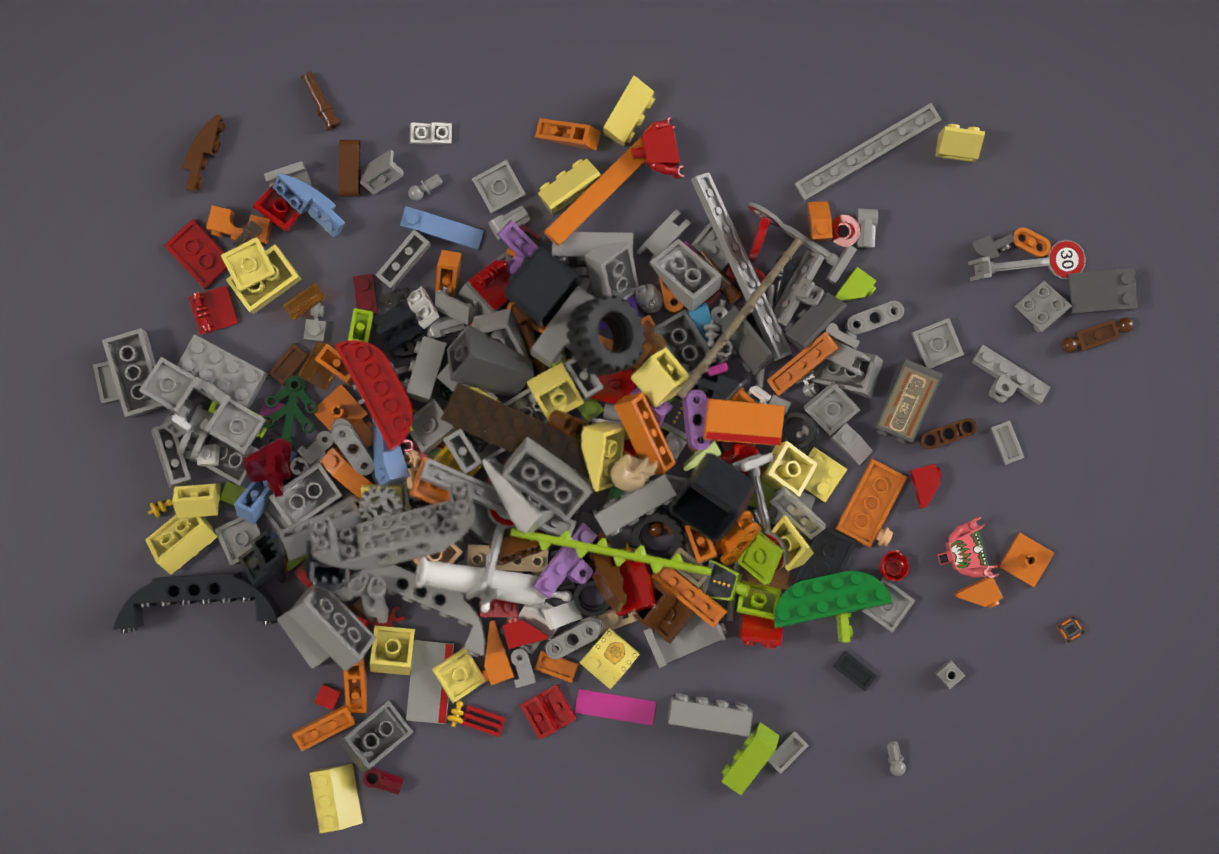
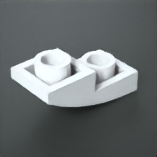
[410,122,452,144]
[406,286,439,329]

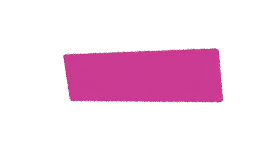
[575,689,656,725]

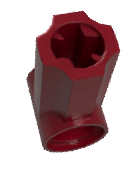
[363,767,404,795]

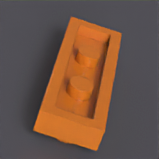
[292,705,355,752]

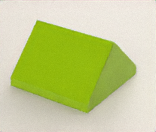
[736,580,781,620]

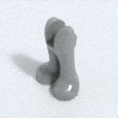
[348,575,389,623]

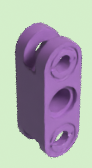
[682,389,711,450]

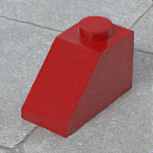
[909,464,942,509]
[503,617,548,649]

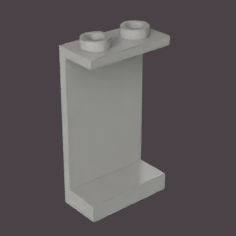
[643,613,727,668]

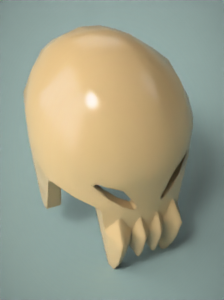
[611,454,657,491]

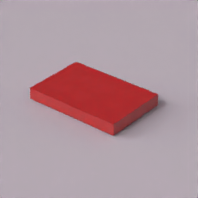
[164,219,227,290]
[612,548,655,616]

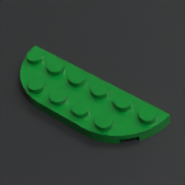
[774,571,893,629]

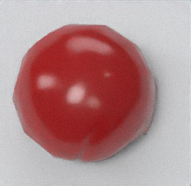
[879,550,910,582]

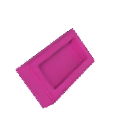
[705,362,728,377]

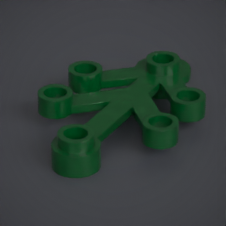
[263,375,318,451]

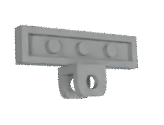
[773,250,825,327]
[971,345,1050,405]

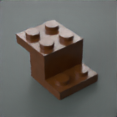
[631,575,695,644]

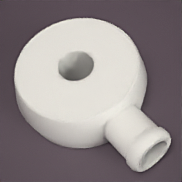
[710,300,728,324]

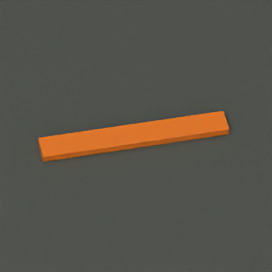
[544,135,645,247]

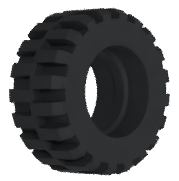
[566,295,645,376]

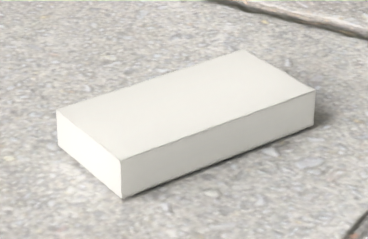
[543,600,583,630]

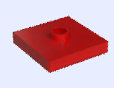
[590,367,638,404]

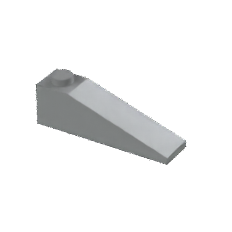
[482,458,555,533]

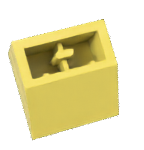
[935,124,985,162]
[631,347,689,408]
[172,483,221,518]

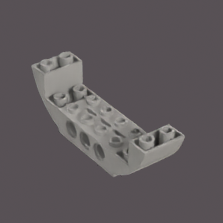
[309,480,474,571]
[333,563,486,657]

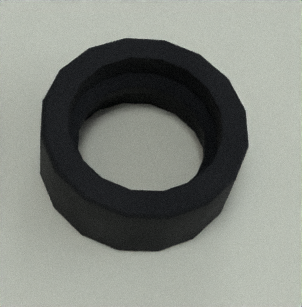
[781,412,818,449]
[574,576,610,617]

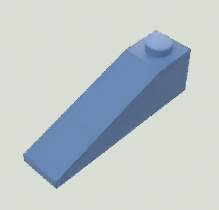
[400,206,484,250]
[372,417,410,487]
[234,451,298,525]

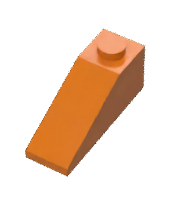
[535,118,601,151]
[319,447,376,499]
[482,619,515,685]
[343,653,367,713]

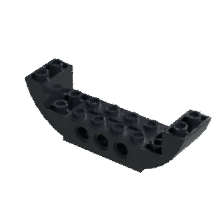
[114,572,283,633]

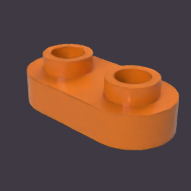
[1012,227,1051,258]

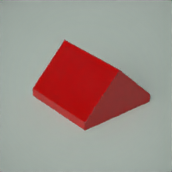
[253,184,303,232]

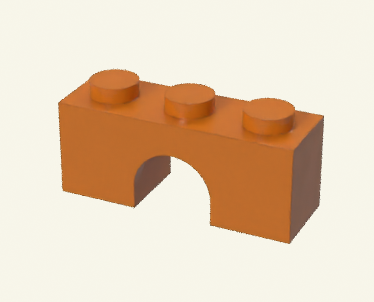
[206,205,273,245]

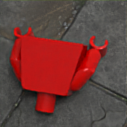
[631,117,685,179]

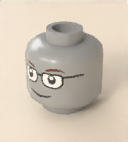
[634,284,664,313]

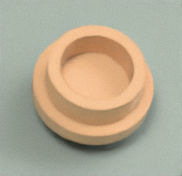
[876,527,893,546]

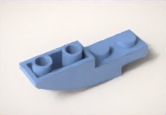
[273,173,345,238]

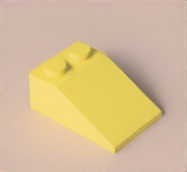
[581,421,626,492]

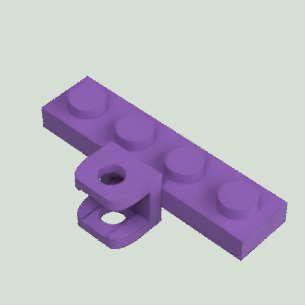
[497,220,539,275]
[532,523,598,598]

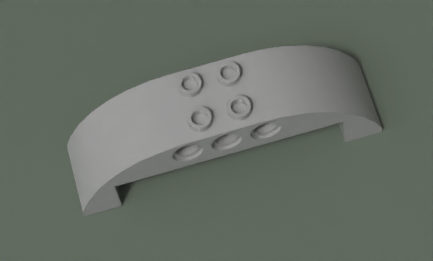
[443,359,603,474]

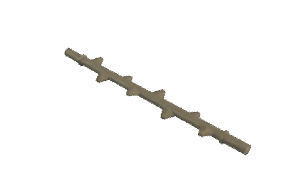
[677,237,803,399]

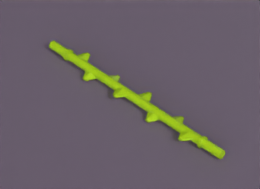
[511,528,712,576]

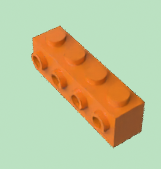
[614,392,676,475]

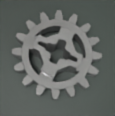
[359,484,403,522]

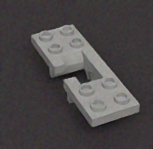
[139,357,266,455]

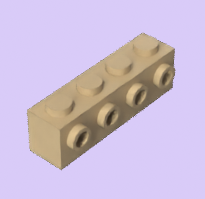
[467,544,549,576]

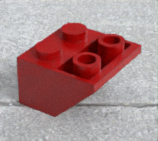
[738,614,783,649]

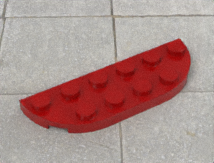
[335,340,413,451]

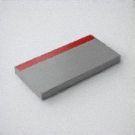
[406,640,454,724]

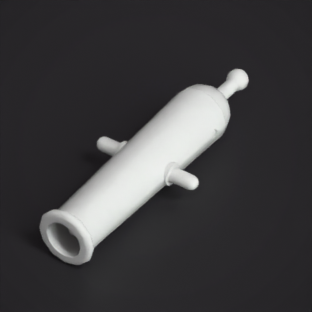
[416,554,573,613]

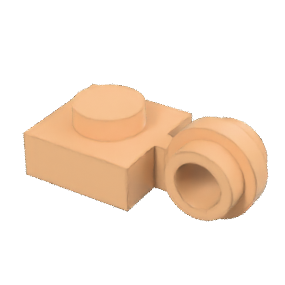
[403,450,421,489]

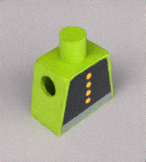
[661,397,695,441]
[701,560,750,601]

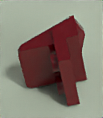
[243,438,291,497]

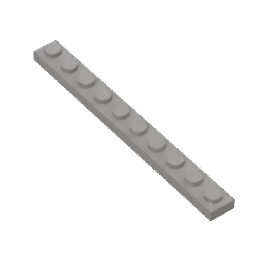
[691,172,792,362]

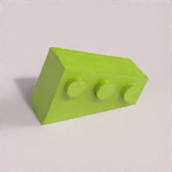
[721,722,780,795]

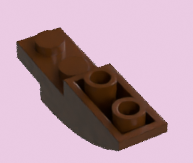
[183,114,225,194]
[588,532,627,612]

